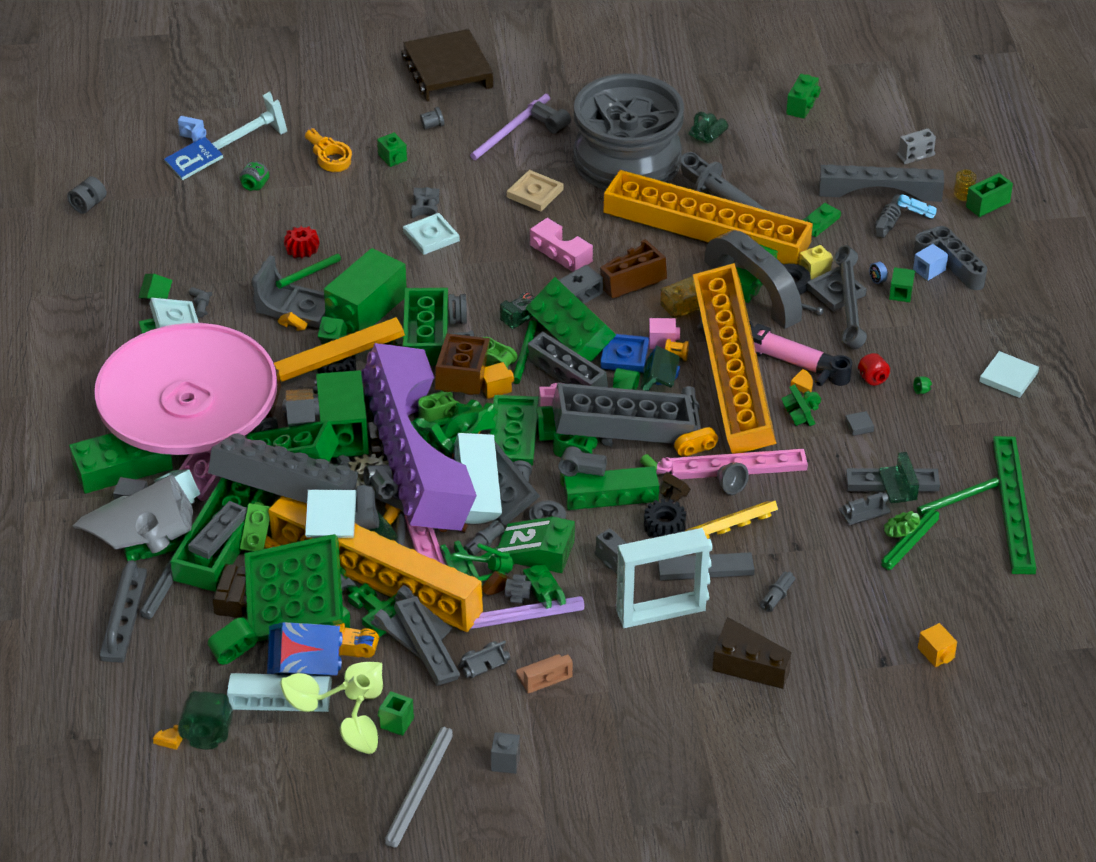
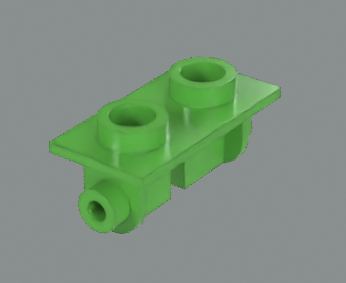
[240,502,271,551]

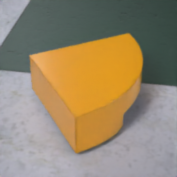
[278,312,308,331]
[790,369,813,393]
[153,725,187,750]

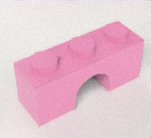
[530,218,593,272]

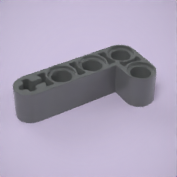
[913,226,987,290]

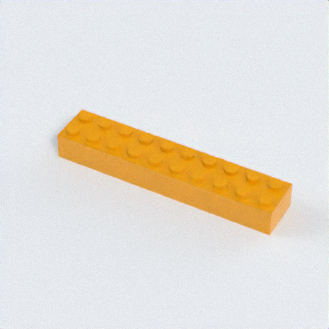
[604,170,813,264]
[693,263,776,454]
[269,496,483,632]

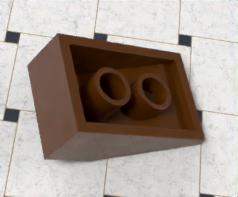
[435,333,490,395]

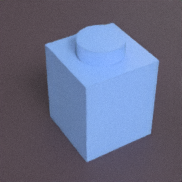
[913,244,948,280]

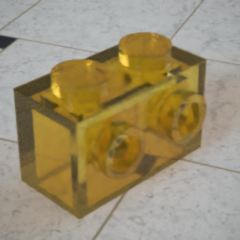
[660,276,700,318]

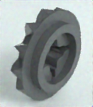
[529,501,566,520]

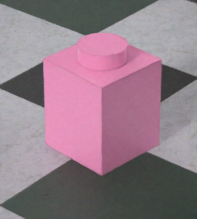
[649,318,680,349]

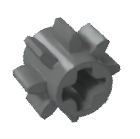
[505,574,532,604]

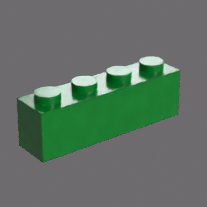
[564,466,659,510]

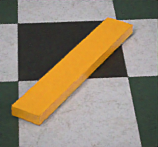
[274,317,405,382]

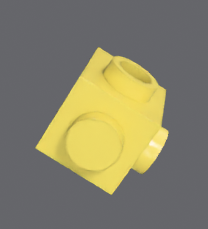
[799,245,833,280]

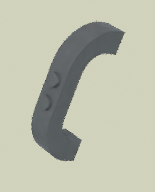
[704,230,802,329]

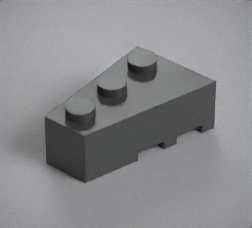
[286,388,319,427]

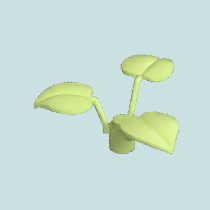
[280,662,383,754]

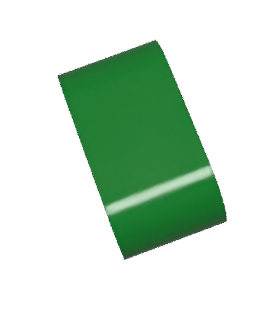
[207,618,258,665]

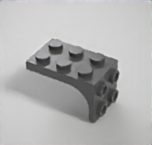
[251,255,326,328]

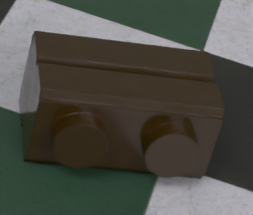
[213,564,247,618]

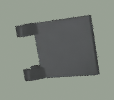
[371,585,452,660]

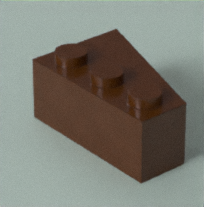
[600,239,667,298]

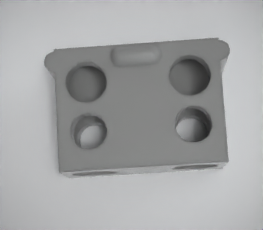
[897,129,936,164]

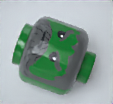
[239,161,270,191]

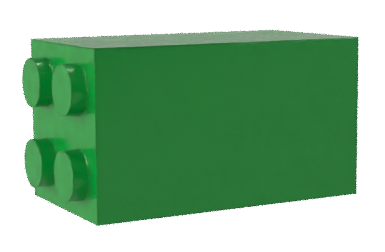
[324,248,407,334]
[316,370,369,458]

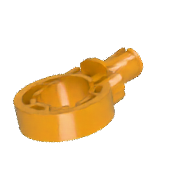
[305,128,352,172]

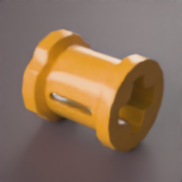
[665,339,689,361]

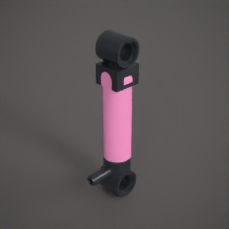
[749,321,852,386]

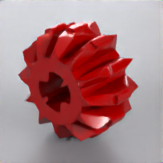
[284,225,320,259]

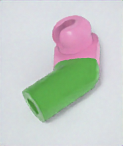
[640,454,673,474]

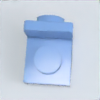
[178,116,206,143]

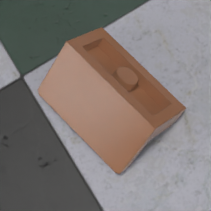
[516,655,573,694]

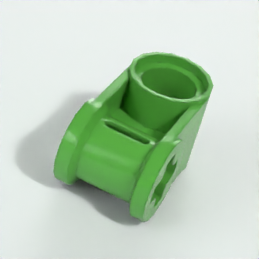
[483,337,518,369]
[418,390,459,422]

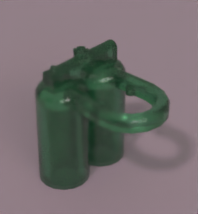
[688,112,729,143]

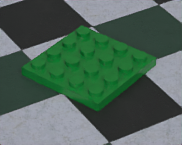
[245,534,344,642]

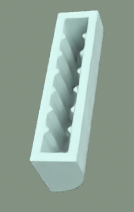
[454,433,502,524]
[227,673,332,712]

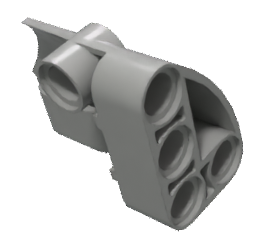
[73,475,193,553]

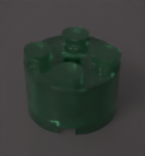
[178,691,233,750]

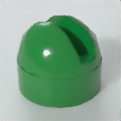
[913,376,932,394]

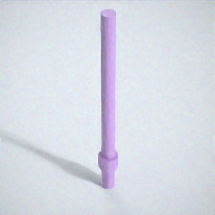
[470,94,550,160]

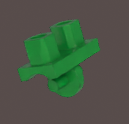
[781,384,821,427]

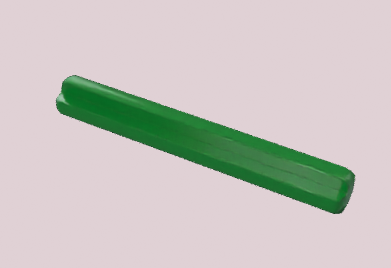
[881,508,940,570]

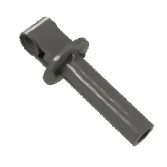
[681,152,768,211]

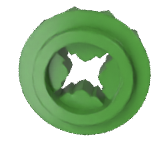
[884,511,921,537]

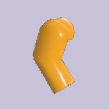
[379,503,401,529]

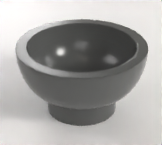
[717,462,749,495]

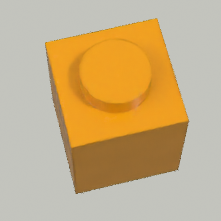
[481,362,514,399]
[918,623,957,667]

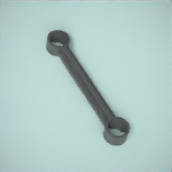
[834,245,867,350]

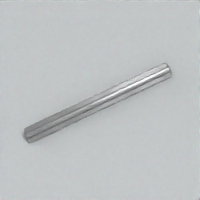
[385,727,453,848]

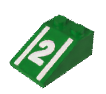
[497,517,575,573]

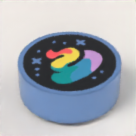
[869,262,888,284]

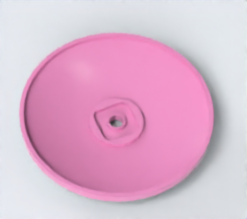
[95,323,277,455]

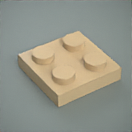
[507,170,563,211]

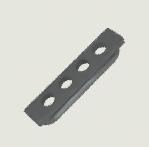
[100,560,147,663]

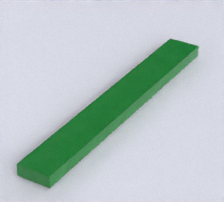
[992,436,1036,574]

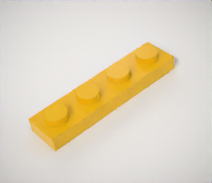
[685,501,778,539]

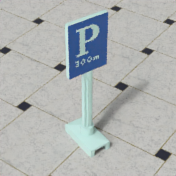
[164,92,287,180]

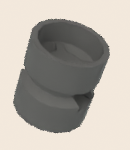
[67,176,107,214]

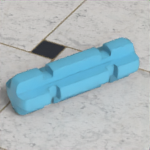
[897,194,936,219]

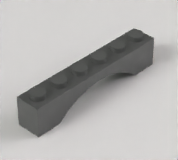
[819,164,944,202]

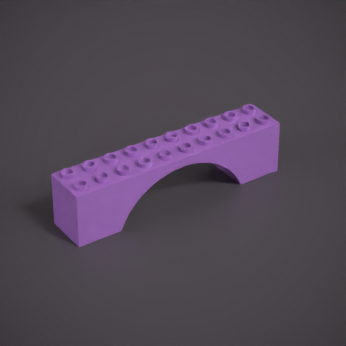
[361,343,477,531]

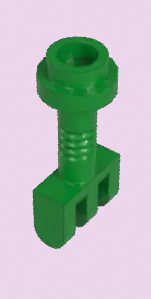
[340,566,377,610]

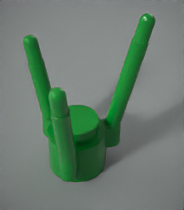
[451,543,513,581]

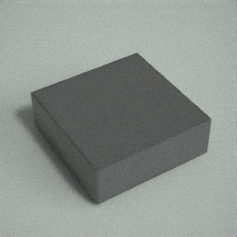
[845,411,874,436]

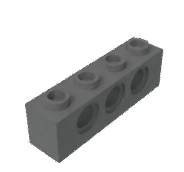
[528,332,608,387]

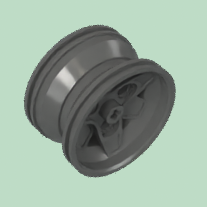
[574,73,684,190]

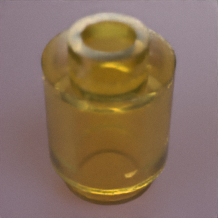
[954,169,977,200]

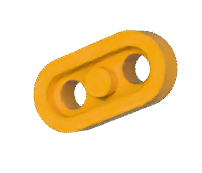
[674,427,718,457]

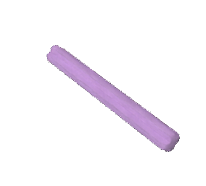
[471,596,584,629]

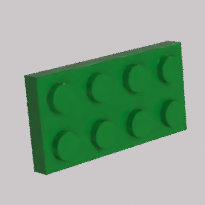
[490,395,539,466]

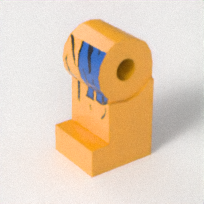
[334,623,379,658]

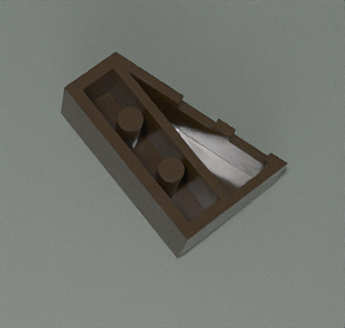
[712,617,792,689]

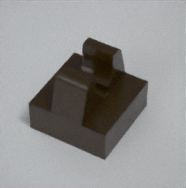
[660,472,691,502]

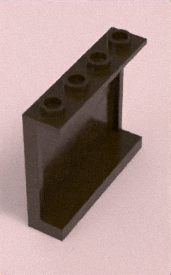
[401,29,493,101]

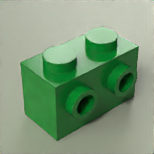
[786,74,821,119]
[966,173,1013,217]

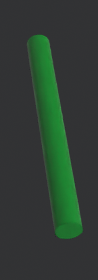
[276,254,341,289]
[513,320,537,384]
[917,477,999,516]

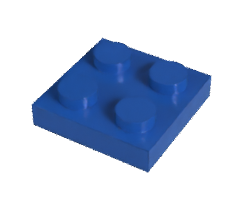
[601,334,649,373]

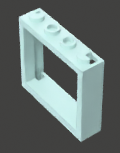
[616,528,712,628]

